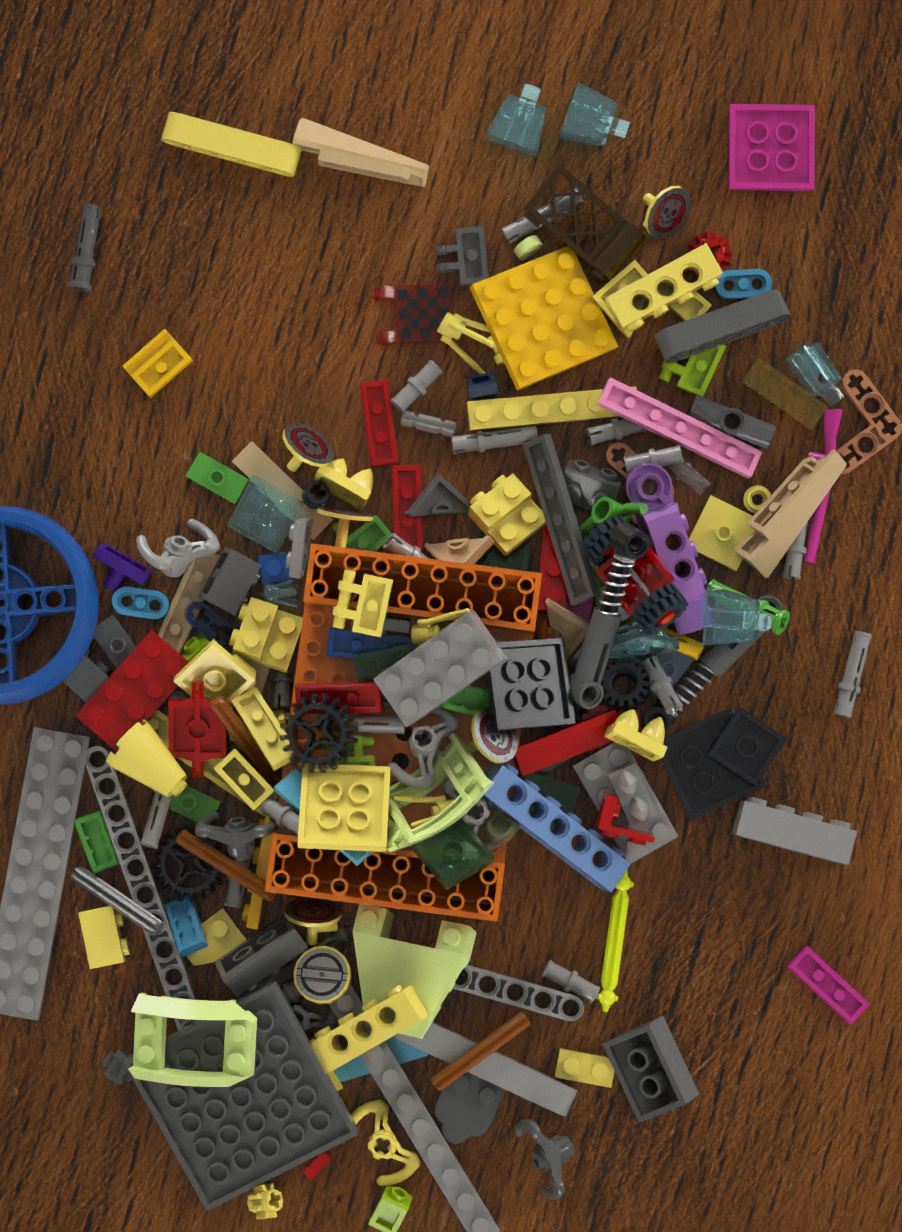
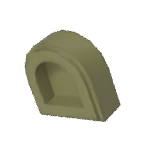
[485,809,520,844]

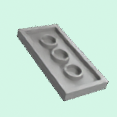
[572,741,678,864]

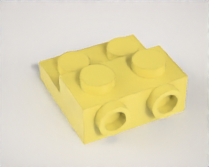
[468,474,547,556]
[229,597,303,673]
[174,639,256,708]

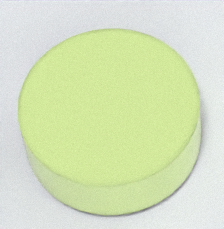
[514,235,543,261]

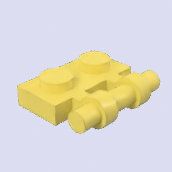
[332,570,393,637]

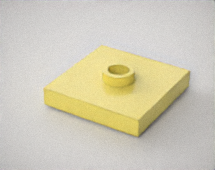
[689,495,754,572]

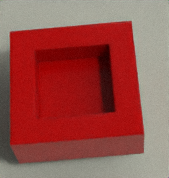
[303,1151,332,1180]

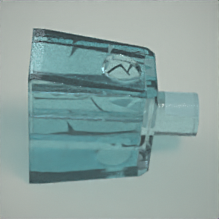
[560,83,630,146]
[486,84,546,157]
[784,342,844,406]
[703,589,772,645]

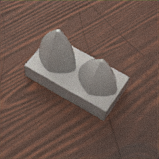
[607,762,657,827]

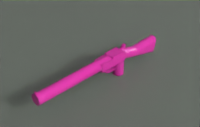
[803,409,843,563]

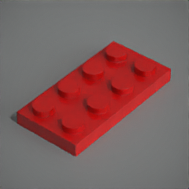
[75,630,189,752]

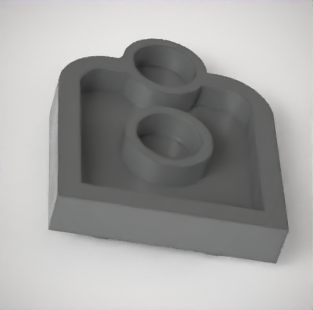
[435,1072,506,1144]

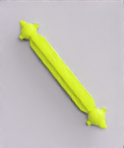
[596,870,634,1012]

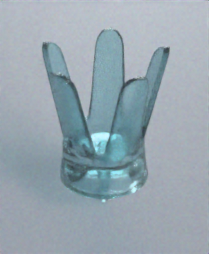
[257,578,300,608]

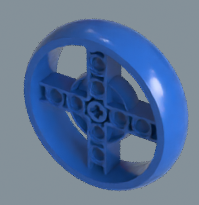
[0,506,99,705]

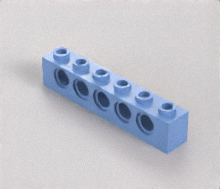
[481,763,630,892]

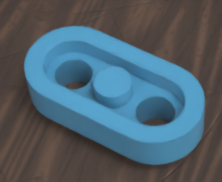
[714,269,772,300]
[112,586,170,620]

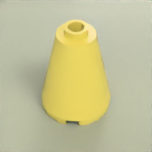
[106,719,187,797]

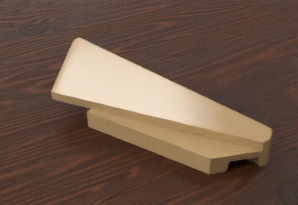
[292,118,429,188]
[734,450,846,578]

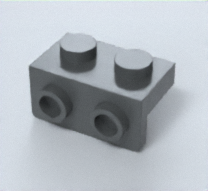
[563,459,622,511]

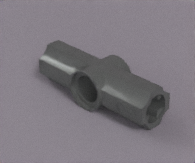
[688,395,776,450]

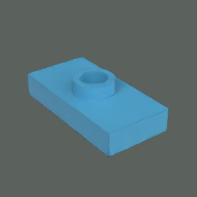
[164,894,208,957]

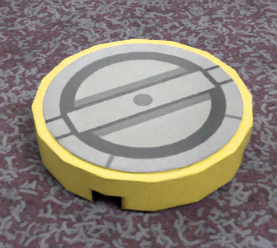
[294,946,352,1004]

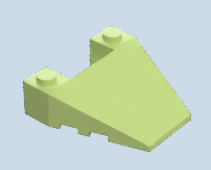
[353,904,477,1039]

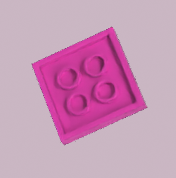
[728,104,815,191]

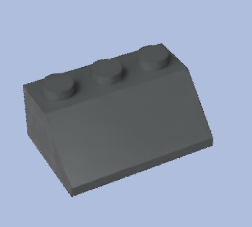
[215,914,309,997]
[602,1015,699,1123]

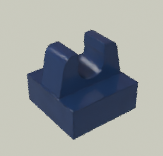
[465,372,498,401]

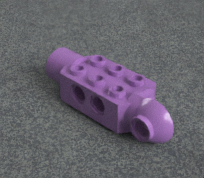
[626,463,716,635]

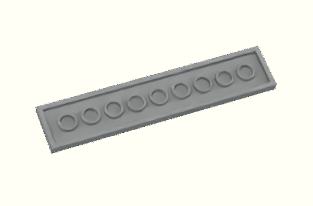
[0,727,91,1021]

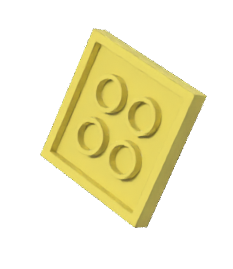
[298,763,391,852]

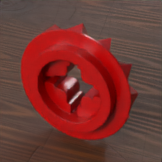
[687,231,732,272]

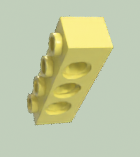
[605,243,723,332]
[311,985,429,1074]

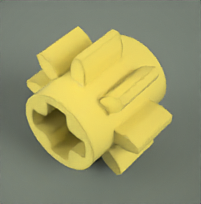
[247,1183,283,1219]

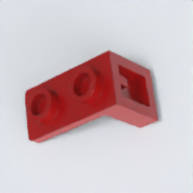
[595,792,655,846]

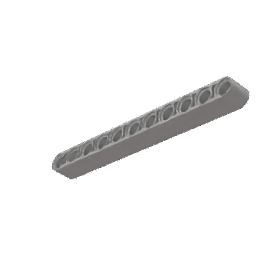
[84,746,198,1031]

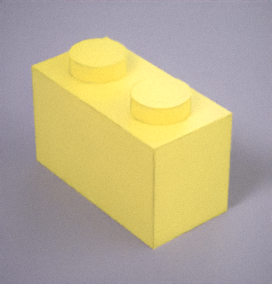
[214,749,275,811]
[78,906,130,969]

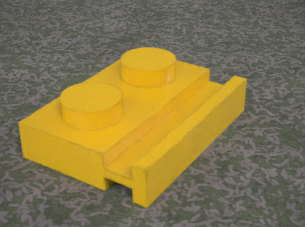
[122,329,193,398]

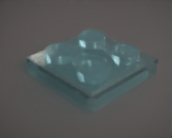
[227,475,304,553]
[609,628,679,662]

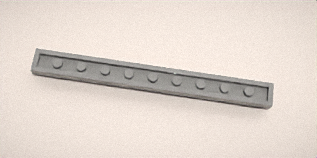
[329,984,500,1232]

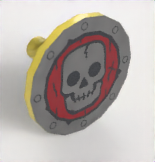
[643,186,691,239]
[283,423,334,472]
[317,507,374,548]
[468,708,518,763]
[285,897,341,945]

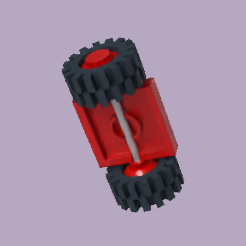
[580,515,688,635]

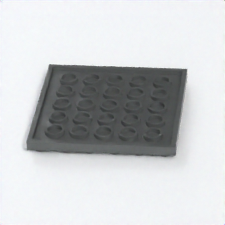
[123,981,359,1211]

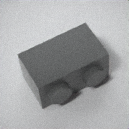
[198,547,261,616]
[49,648,112,703]

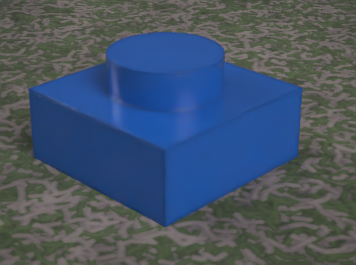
[258,552,291,585]

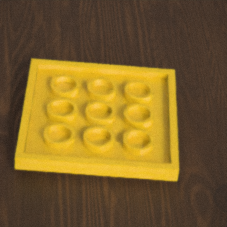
[469,246,618,390]

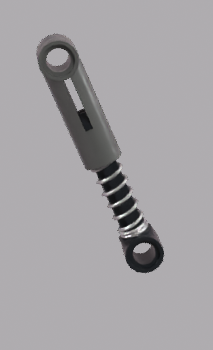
[570,523,650,709]
[642,595,783,733]

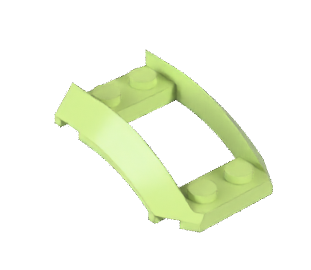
[387,733,494,852]
[128,993,257,1087]

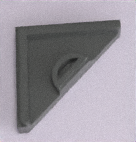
[404,474,471,517]

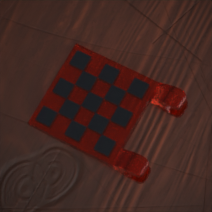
[373,283,454,345]

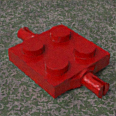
[168,680,227,778]

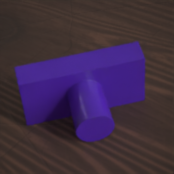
[93,543,153,591]

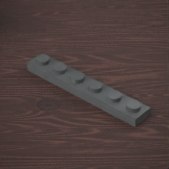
[522,434,600,606]

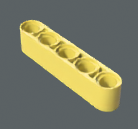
[161,112,302,177]

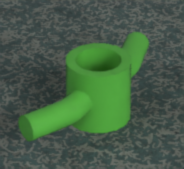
[579,497,648,538]

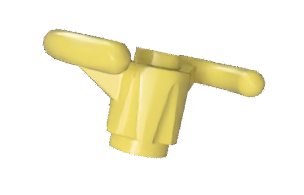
[350,1099,420,1186]

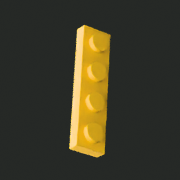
[242,816,272,930]

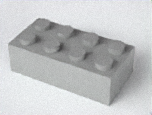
[373,610,507,728]
[731,797,857,865]

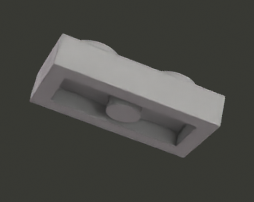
[286,517,313,579]

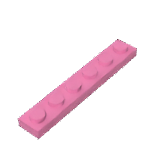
[597,377,762,479]

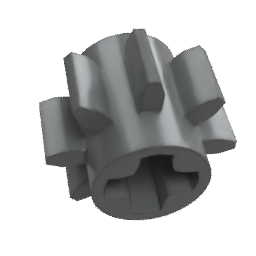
[101,1049,133,1085]

